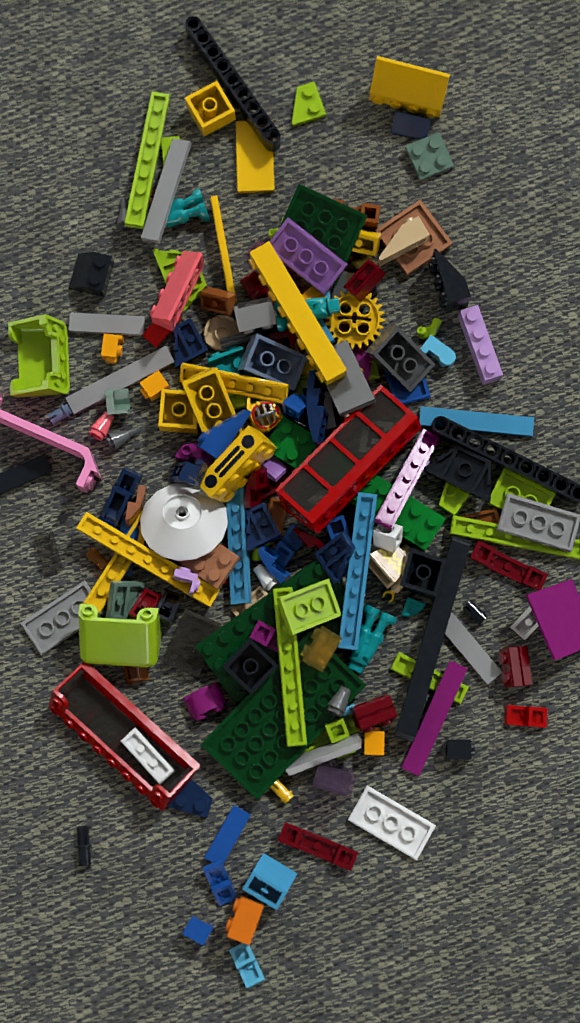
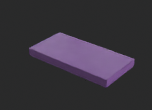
[270,218,348,295]

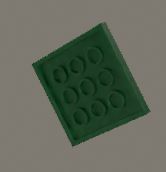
[279,184,368,285]

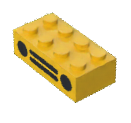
[200,425,277,503]

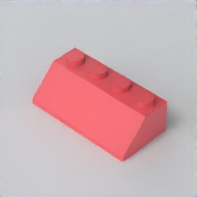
[150,251,204,331]

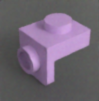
[172,567,200,595]

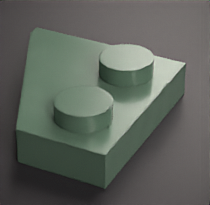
[106,581,146,619]

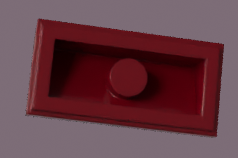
[343,258,385,302]

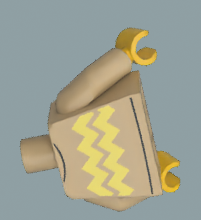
[368,544,410,603]

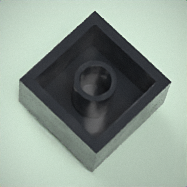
[221,637,278,694]

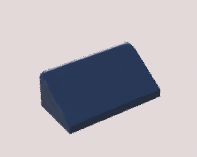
[390,111,431,140]

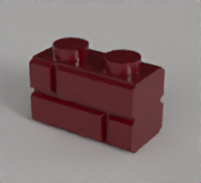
[498,646,533,688]
[350,694,397,733]

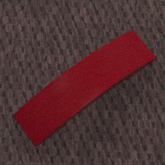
[470,540,548,591]
[277,822,358,871]

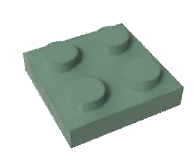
[405,132,454,181]

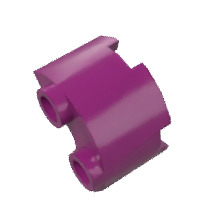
[175,443,213,468]
[183,682,227,721]

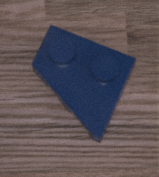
[314,531,356,585]
[169,771,213,818]

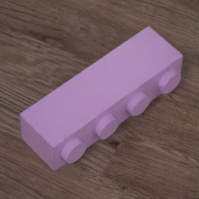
[458,305,503,385]

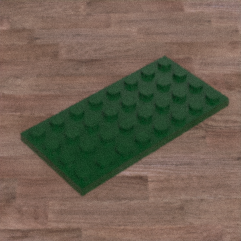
[195,559,366,706]
[200,631,366,800]

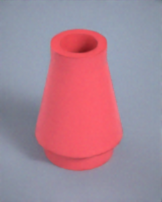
[89,412,114,441]

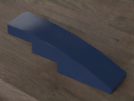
[306,370,329,448]

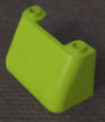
[8,314,70,398]
[78,604,162,667]

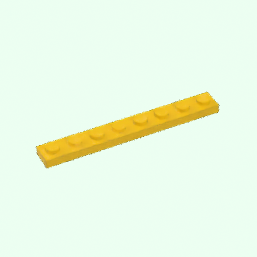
[76,512,220,608]

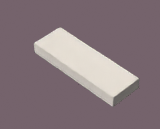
[121,728,175,785]

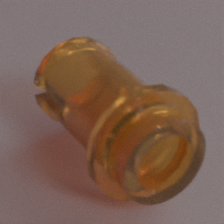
[85,547,109,571]

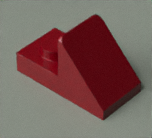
[267,329,298,350]
[128,588,162,619]

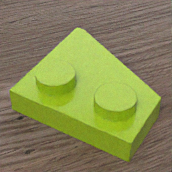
[292,82,326,127]

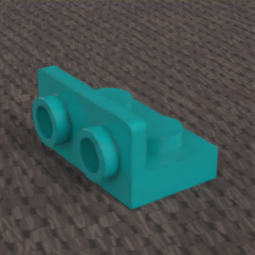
[207,345,244,374]

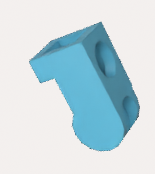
[420,335,456,368]

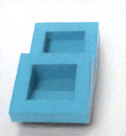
[229,943,265,989]

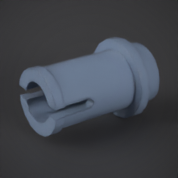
[47,404,73,425]

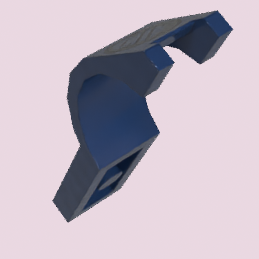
[169,459,208,486]

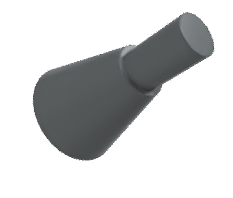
[116,198,133,232]
[106,426,141,451]

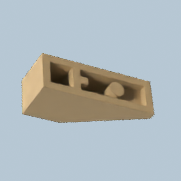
[378,216,430,267]

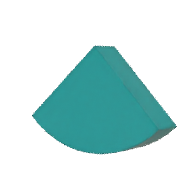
[401,597,426,617]

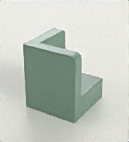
[105,388,130,415]

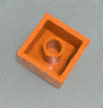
[225,895,265,945]

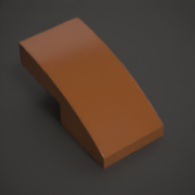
[125,485,147,527]

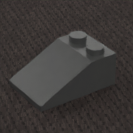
[365,324,435,392]

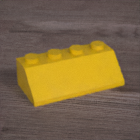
[181,367,243,446]

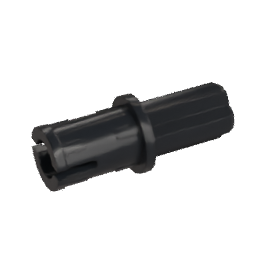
[76,825,92,866]

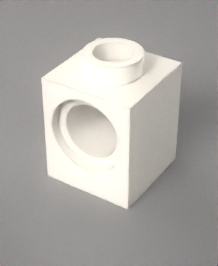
[372,524,403,552]

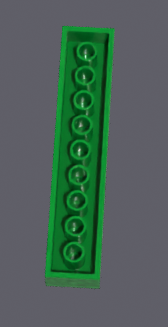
[269,416,446,552]

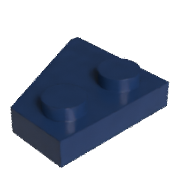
[174,318,208,368]
[246,502,281,553]

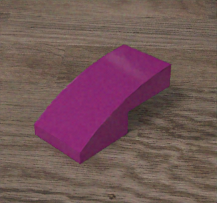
[249,620,279,653]

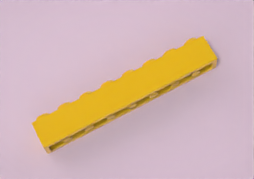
[248,241,347,386]

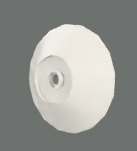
[140,482,228,561]

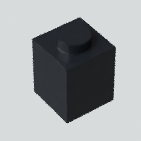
[446,739,475,760]

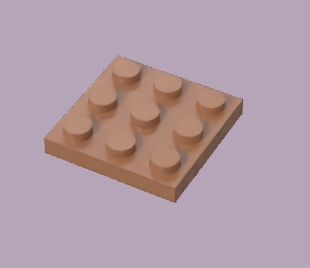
[375,200,453,276]

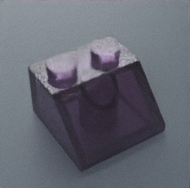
[312,762,357,798]

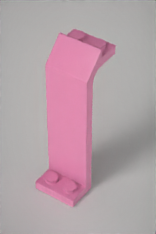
[0,393,102,494]

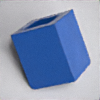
[182,916,214,946]

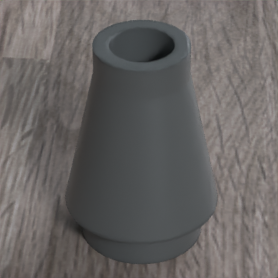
[327,686,351,717]

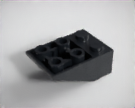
[429,249,471,313]

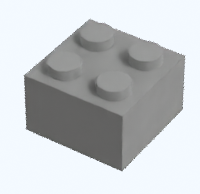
[234,297,276,334]

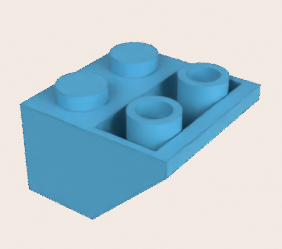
[243,853,297,910]

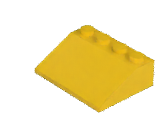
[369,56,450,118]

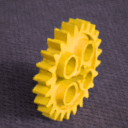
[325,291,385,350]

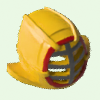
[246,397,283,434]

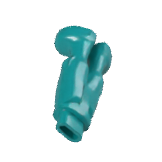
[145,188,210,228]
[274,297,340,332]
[348,604,397,674]

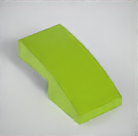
[325,718,356,759]

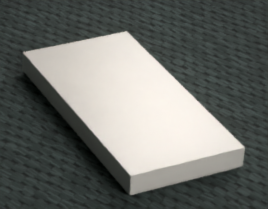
[348,786,436,860]

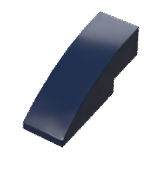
[99,467,143,529]

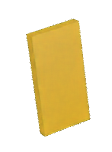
[236,121,275,193]

